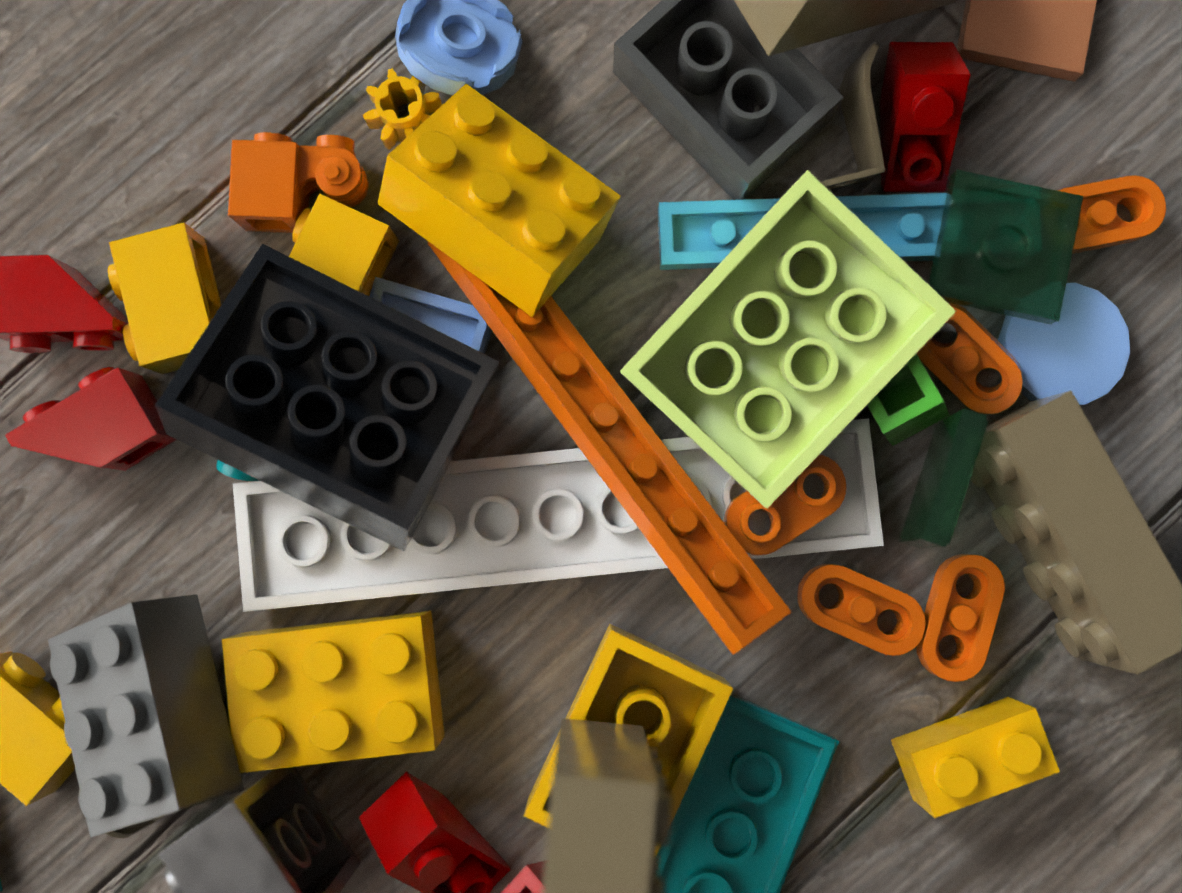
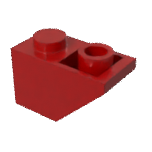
[880,42,971,192]
[0,255,129,353]
[5,367,177,471]
[359,771,511,893]

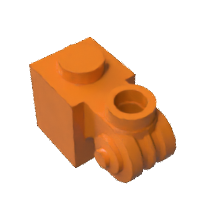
[228,132,369,233]

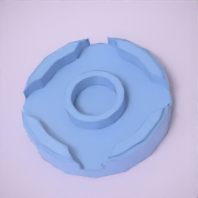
[395,0,522,95]
[998,283,1131,406]

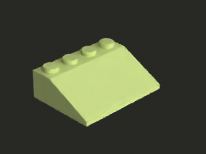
[620,170,956,509]

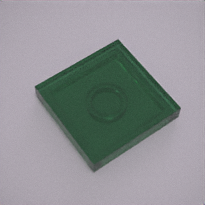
[929,169,1083,324]
[899,408,989,549]

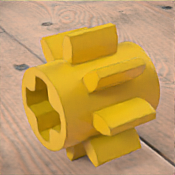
[363,69,442,150]

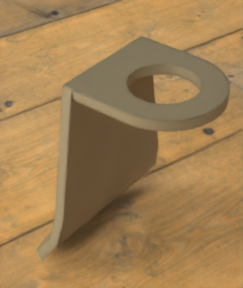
[821,42,885,191]

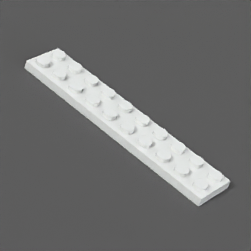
[233,418,884,612]

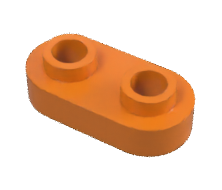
[1038,175,1166,255]
[916,302,1023,414]
[724,454,846,555]
[916,554,1005,682]
[797,564,926,656]

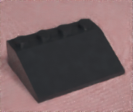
[155,244,499,551]

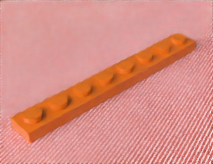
[428,242,792,655]

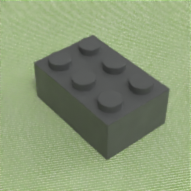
[613,0,844,200]
[48,594,244,838]

